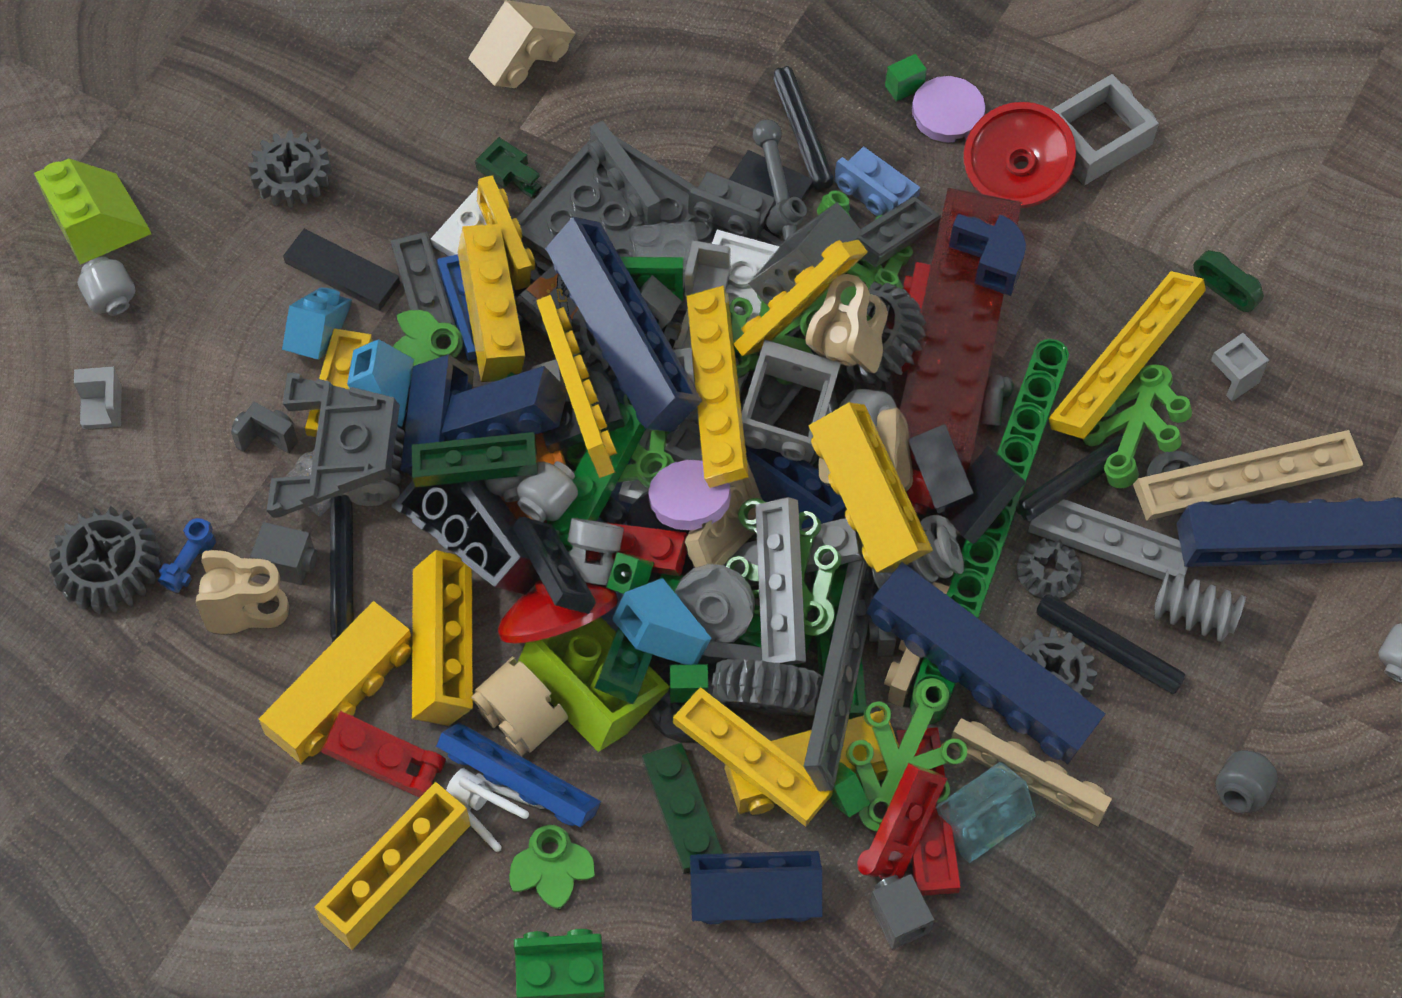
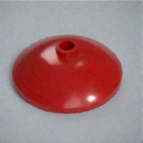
[963,102,1076,208]
[498,579,618,643]

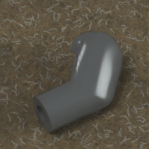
[981,374,1014,426]

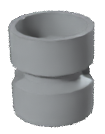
[568,518,624,585]

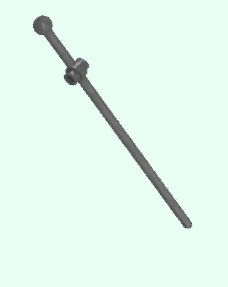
[753,119,839,416]

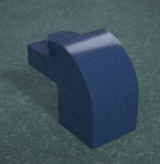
[949,214,1026,296]

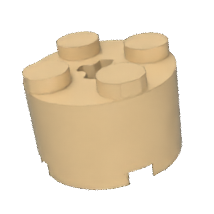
[471,656,568,757]

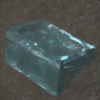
[936,762,1036,863]

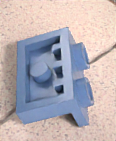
[834,146,920,216]

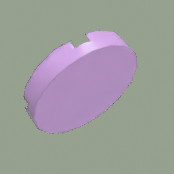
[912,76,985,143]
[648,460,731,530]

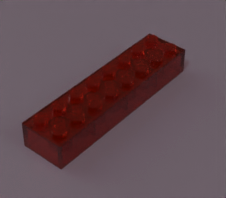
[900,188,1022,472]

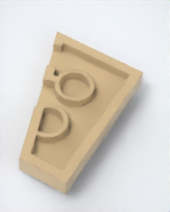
[685,461,762,568]

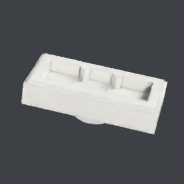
[431,188,487,256]

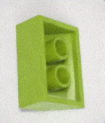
[34,158,151,265]
[517,617,670,752]

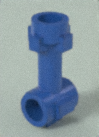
[158,518,217,593]

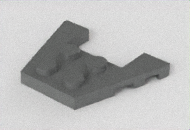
[266,372,400,518]

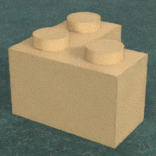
[468,0,576,88]

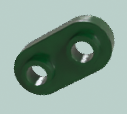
[1193,250,1264,312]

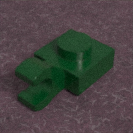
[475,137,542,198]

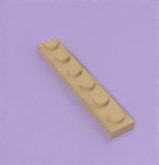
[1133,430,1363,521]

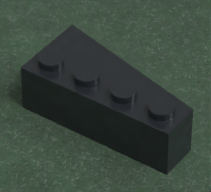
[391,480,540,595]

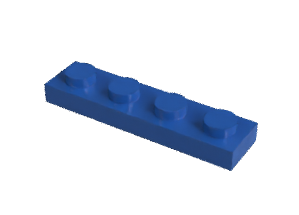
[436,722,601,827]

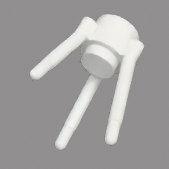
[446,768,544,852]

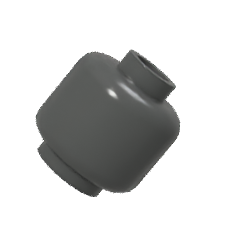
[1215,750,1278,813]

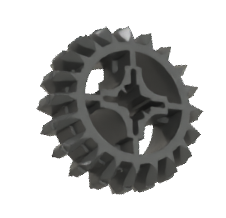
[838,282,926,386]
[49,506,161,614]
[711,659,823,717]

